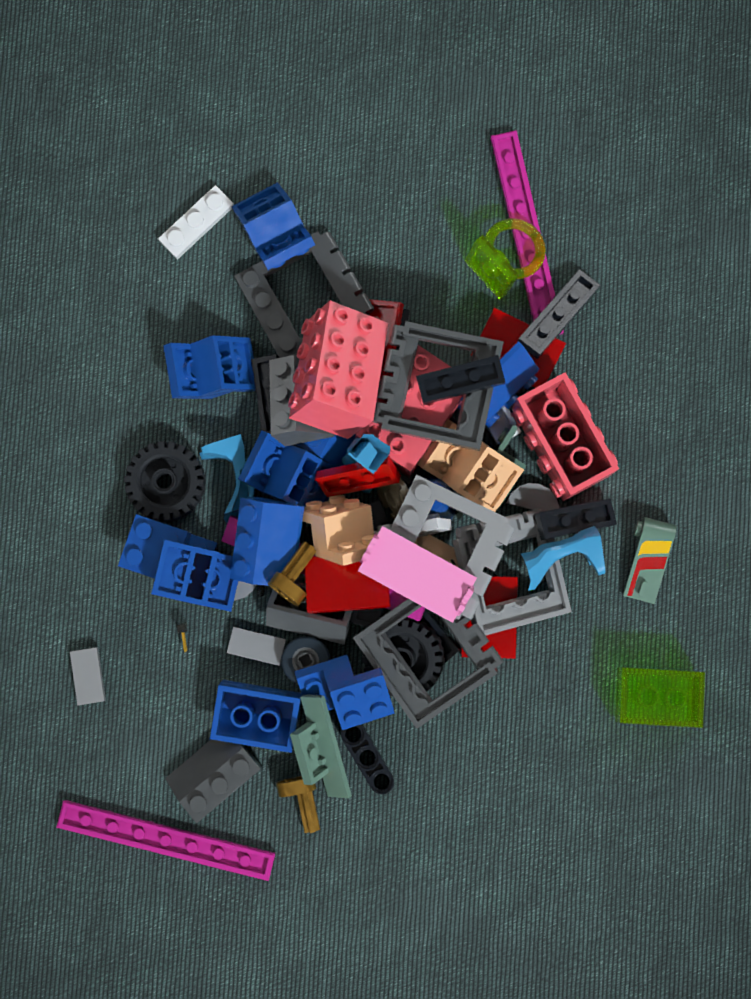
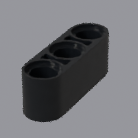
[341,724,394,794]

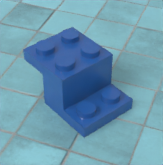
[232,182,315,270]
[163,335,256,399]
[238,431,334,507]
[118,514,218,579]
[151,540,238,612]
[294,655,395,730]

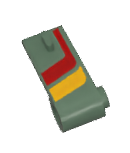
[623,517,676,604]

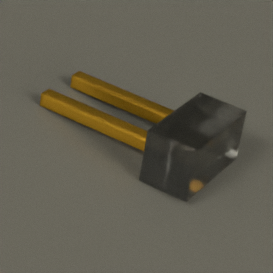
[177,622,188,652]

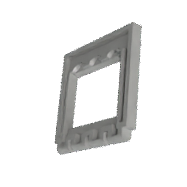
[390,475,515,620]
[452,508,572,635]

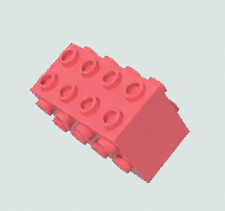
[288,300,388,439]
[356,345,463,478]
[510,372,619,501]

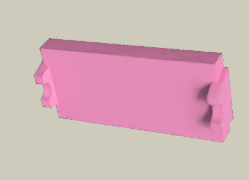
[358,526,477,623]

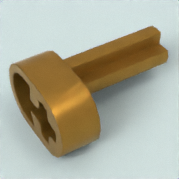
[268,542,316,606]
[276,776,320,833]

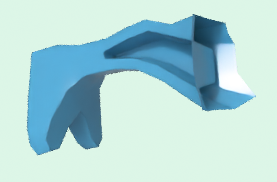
[199,434,254,523]
[342,434,390,493]
[521,526,605,591]

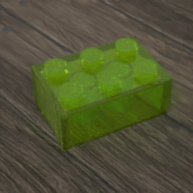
[615,667,705,728]

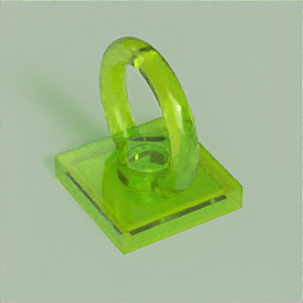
[465,218,546,299]

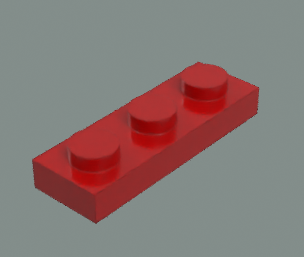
[315,456,401,497]

